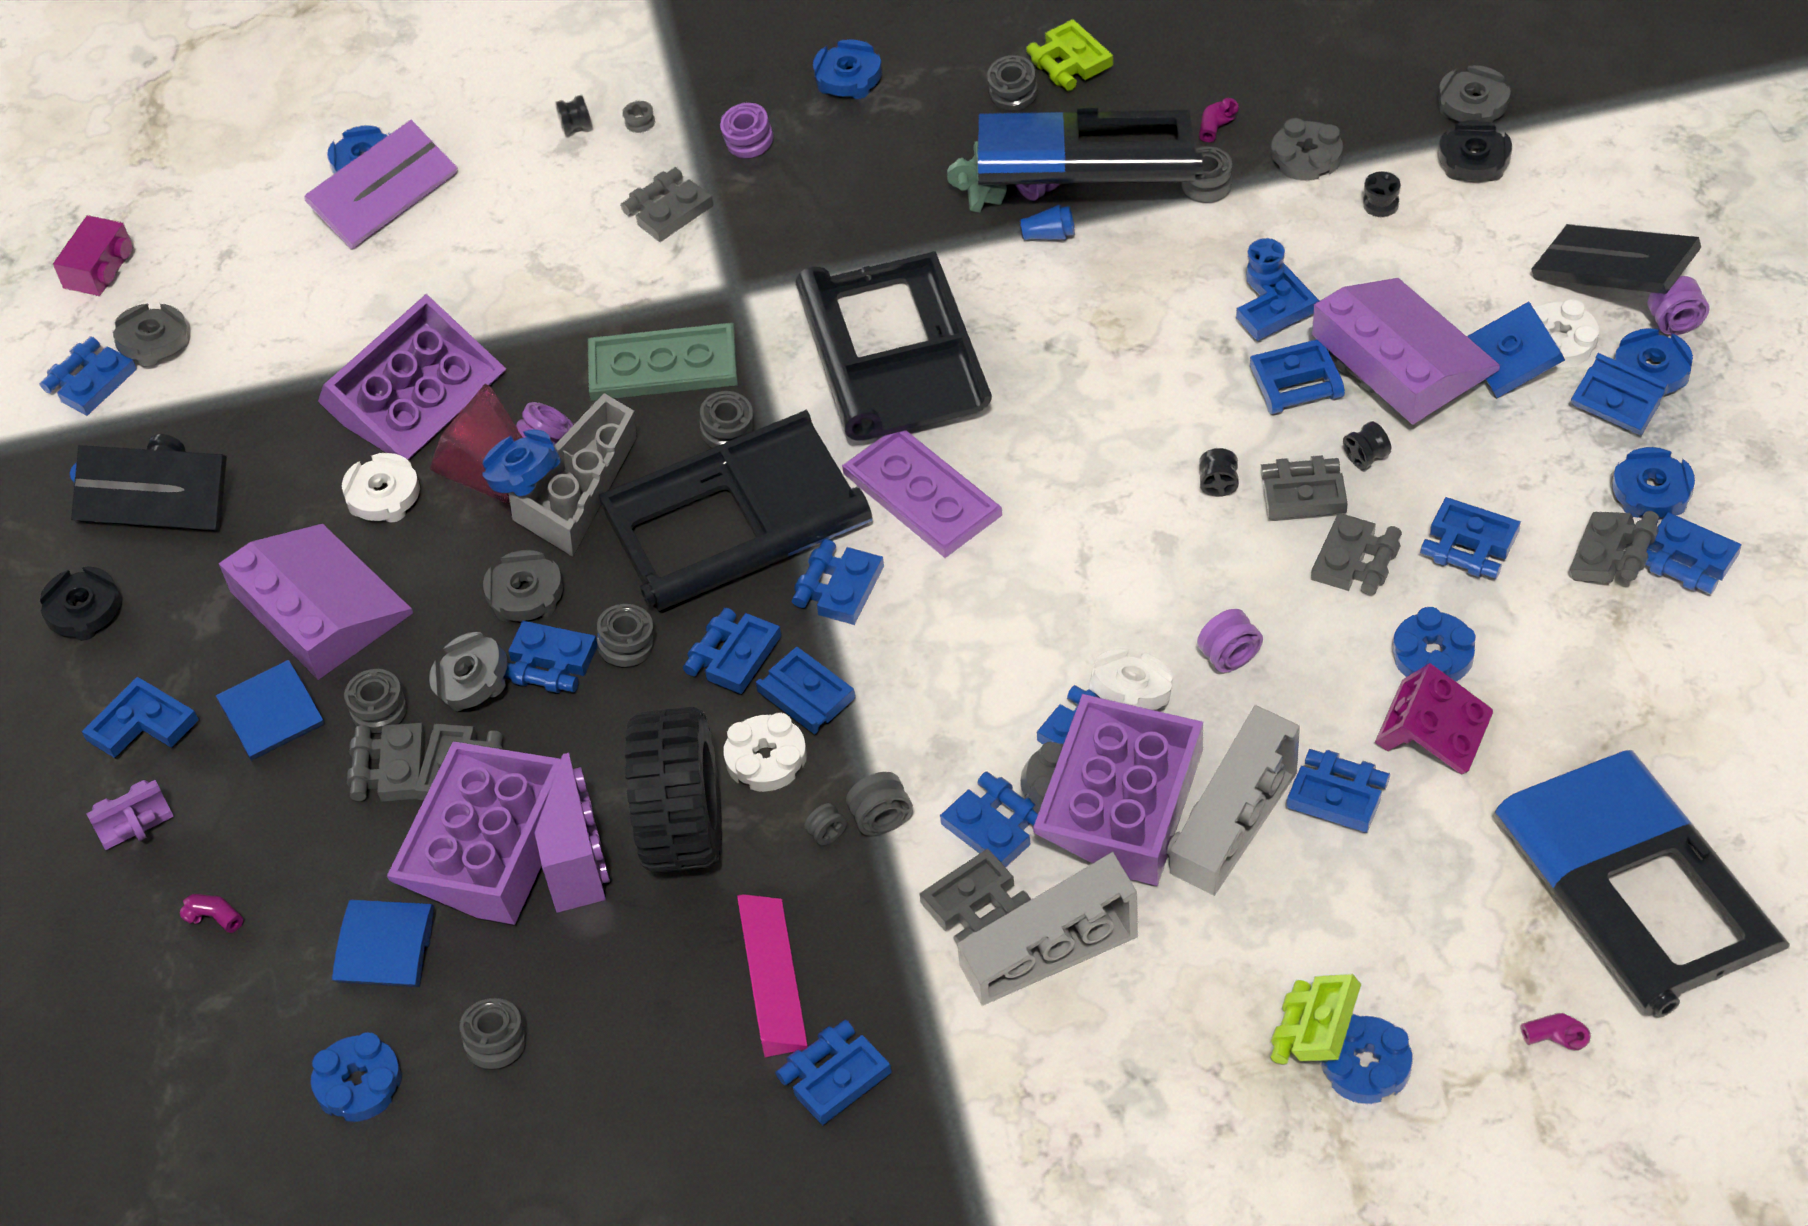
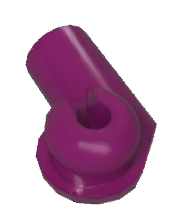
[1199,98,1239,142]
[179,894,243,933]
[1521,1013,1591,1050]

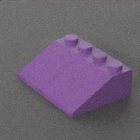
[1312,278,1500,425]
[318,294,506,461]
[219,524,413,680]
[1033,694,1203,886]
[387,742,561,925]

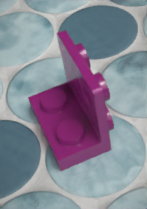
[1375,663,1493,774]

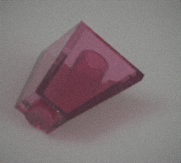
[430,383,523,504]

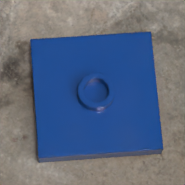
[1467,301,1565,398]

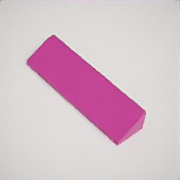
[737,894,808,1057]

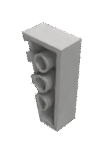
[509,393,636,557]
[1167,705,1300,896]
[957,852,1138,1006]

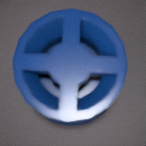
[1247,238,1285,286]

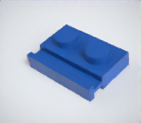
[1571,353,1669,436]
[756,647,855,735]

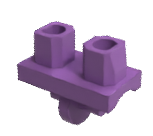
[86,780,174,850]

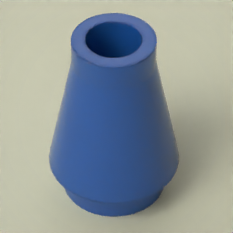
[1021,204,1075,240]

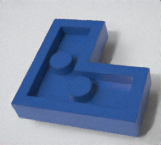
[1236,262,1320,341]
[82,677,199,758]

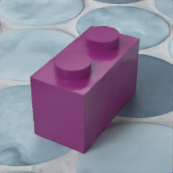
[53,215,133,296]

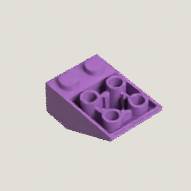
[535,753,610,913]

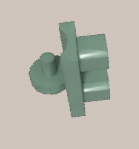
[947,141,1006,212]

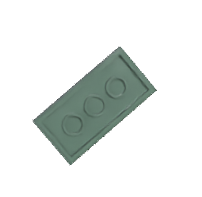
[588,323,738,401]

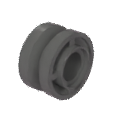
[987,55,1038,111]
[1182,146,1232,202]
[700,391,753,448]
[597,604,653,667]
[344,669,407,733]
[846,772,913,836]
[459,998,526,1069]

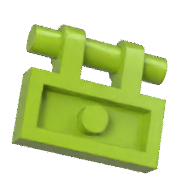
[1026,19,1113,91]
[1271,974,1361,1064]

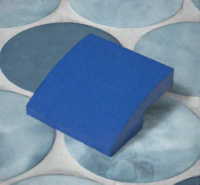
[216,660,324,761]
[332,900,434,987]

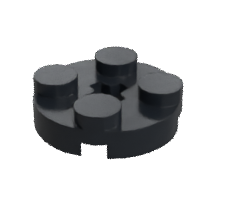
[1439,120,1512,181]
[40,566,122,641]

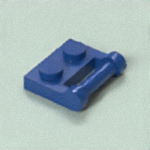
[1250,340,1345,415]

